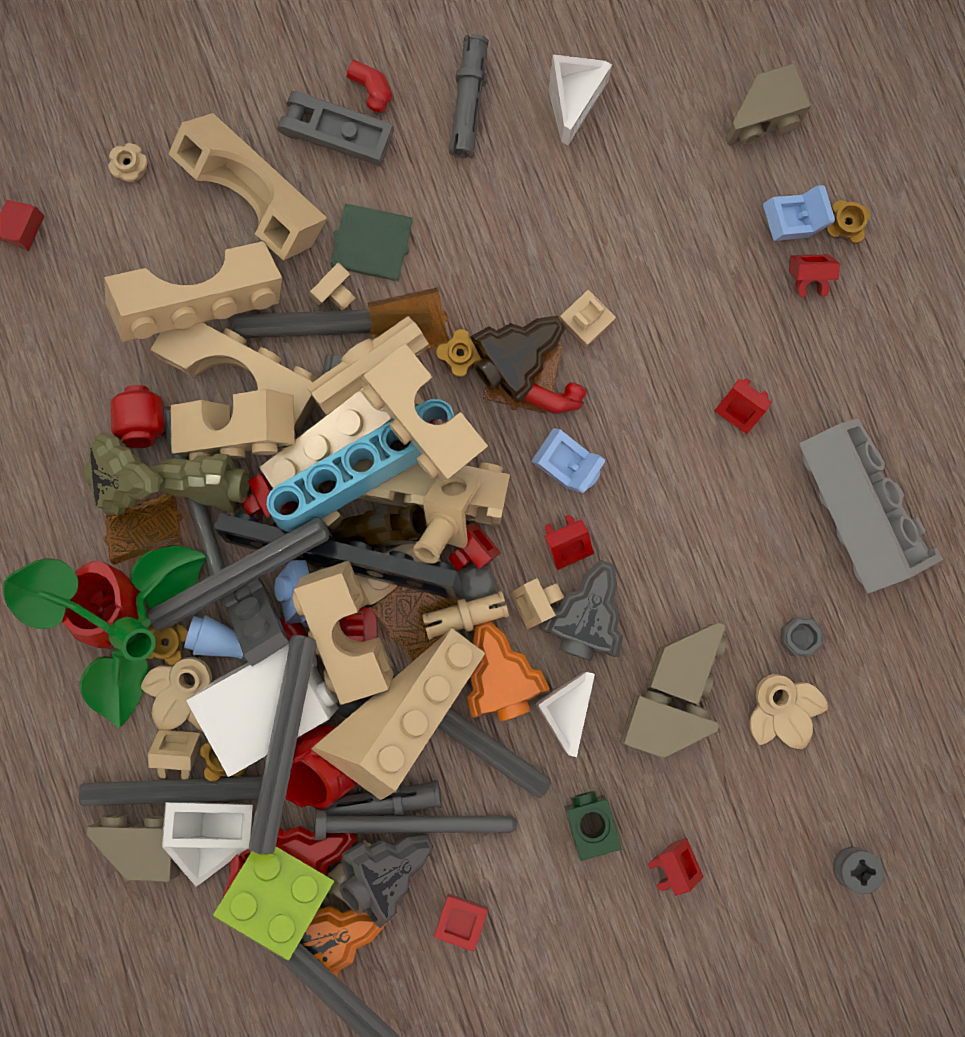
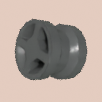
[833,846,884,894]

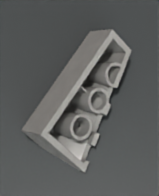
[799,418,944,594]

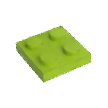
[213,847,334,962]

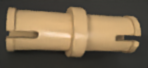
[422,591,509,640]

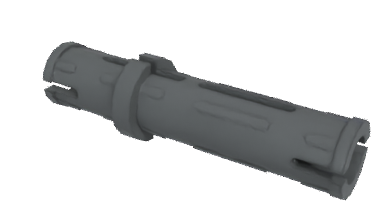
[449,34,489,158]
[313,780,442,816]

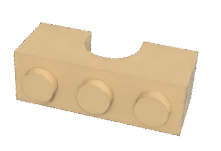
[361,342,488,481]
[171,389,295,460]
[292,561,394,705]

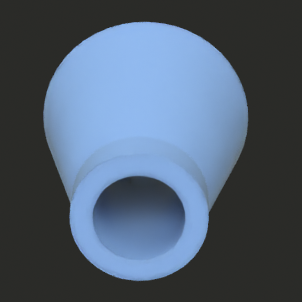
[184,615,243,659]

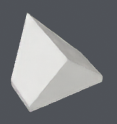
[548,54,612,145]
[535,672,595,757]
[162,802,253,887]

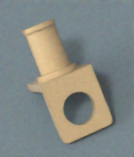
[413,471,481,564]

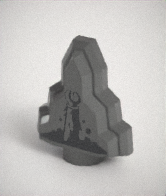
[540,560,623,661]
[339,833,433,928]

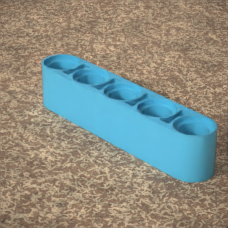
[266,399,454,532]

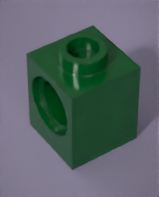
[564,791,622,861]

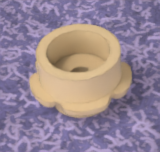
[108,143,147,182]

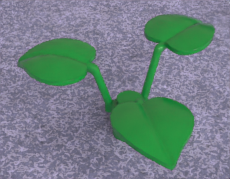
[3,545,206,728]

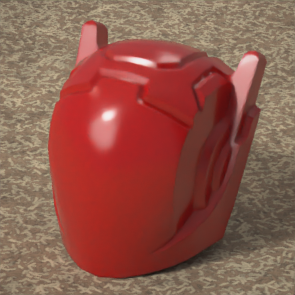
[62,561,140,649]
[285,725,358,809]

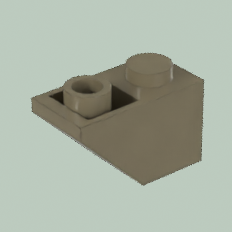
[725,63,811,145]
[645,623,728,705]
[619,690,720,758]
[86,815,180,882]

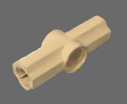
[307,316,429,416]

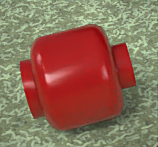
[110,385,166,448]

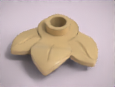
[141,657,212,732]
[749,674,828,749]

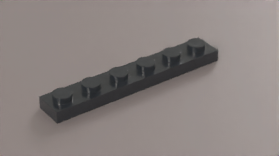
[214,513,462,600]

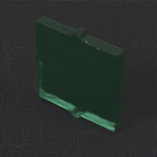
[330,203,413,282]

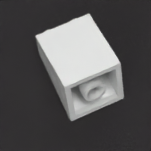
[186,640,339,777]

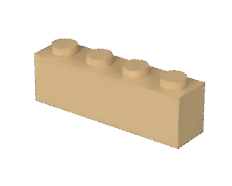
[353,447,510,527]
[311,628,485,800]

